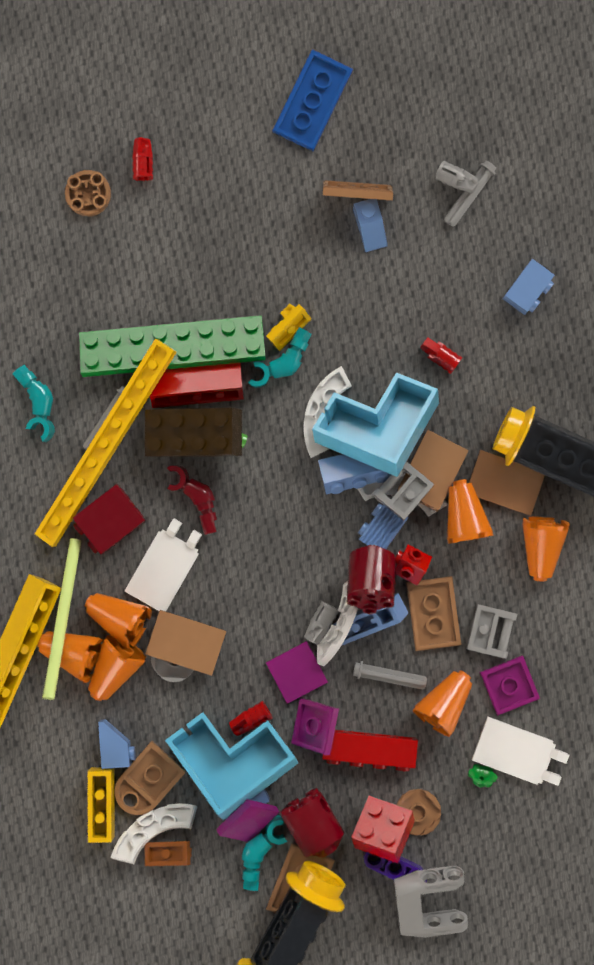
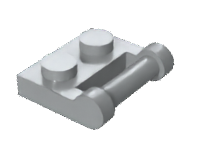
[372,462,434,521]
[466,604,517,659]

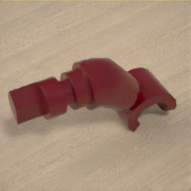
[167,465,217,535]

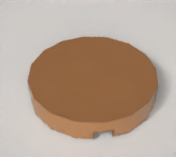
[396,789,441,836]

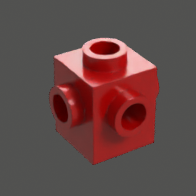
[395,544,432,586]

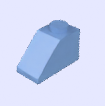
[353,199,387,252]
[98,719,136,769]

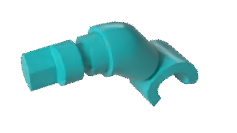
[247,327,312,388]
[12,365,55,442]
[242,815,287,891]

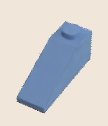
[332,593,408,645]

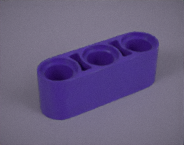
[363,851,427,882]

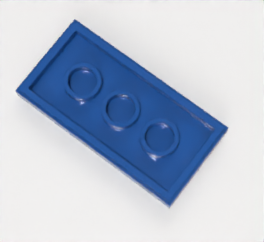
[272,50,353,152]

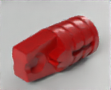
[132,137,153,181]
[420,338,463,374]
[229,701,273,736]

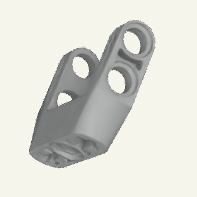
[394,866,468,937]

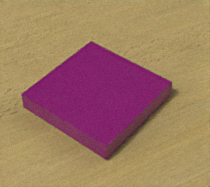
[266,641,328,704]
[480,655,540,716]
[291,698,339,755]
[216,799,280,842]

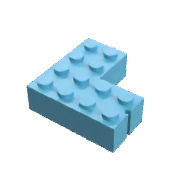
[312,373,439,477]
[165,712,299,820]

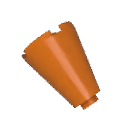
[447,479,494,544]
[522,516,569,582]
[85,593,152,649]
[37,631,103,683]
[88,635,146,701]
[413,670,472,737]

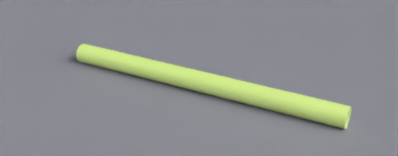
[42,538,81,700]

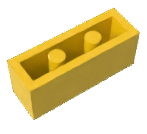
[88,767,115,843]

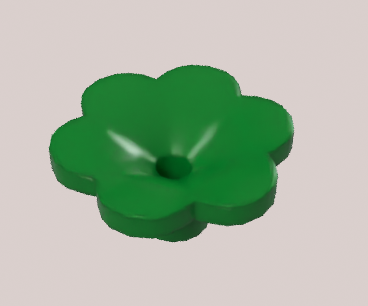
[468,764,497,788]

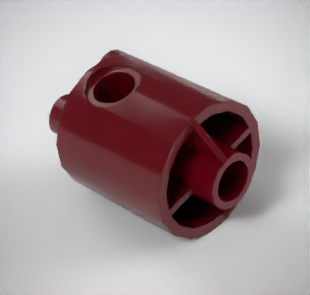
[347,545,396,614]
[280,788,345,858]

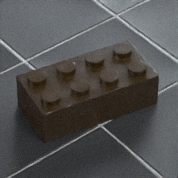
[145,408,242,457]

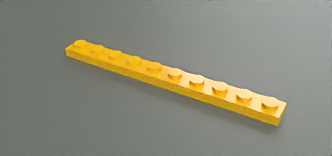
[35,338,177,547]

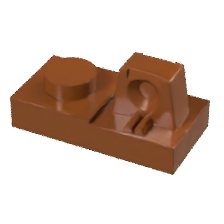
[144,841,192,866]

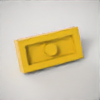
[266,304,311,351]

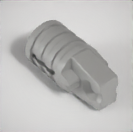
[436,161,479,193]
[304,601,339,645]

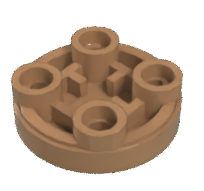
[65,170,111,217]

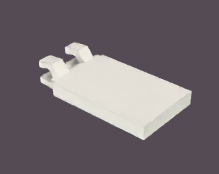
[125,518,202,611]
[472,716,569,786]

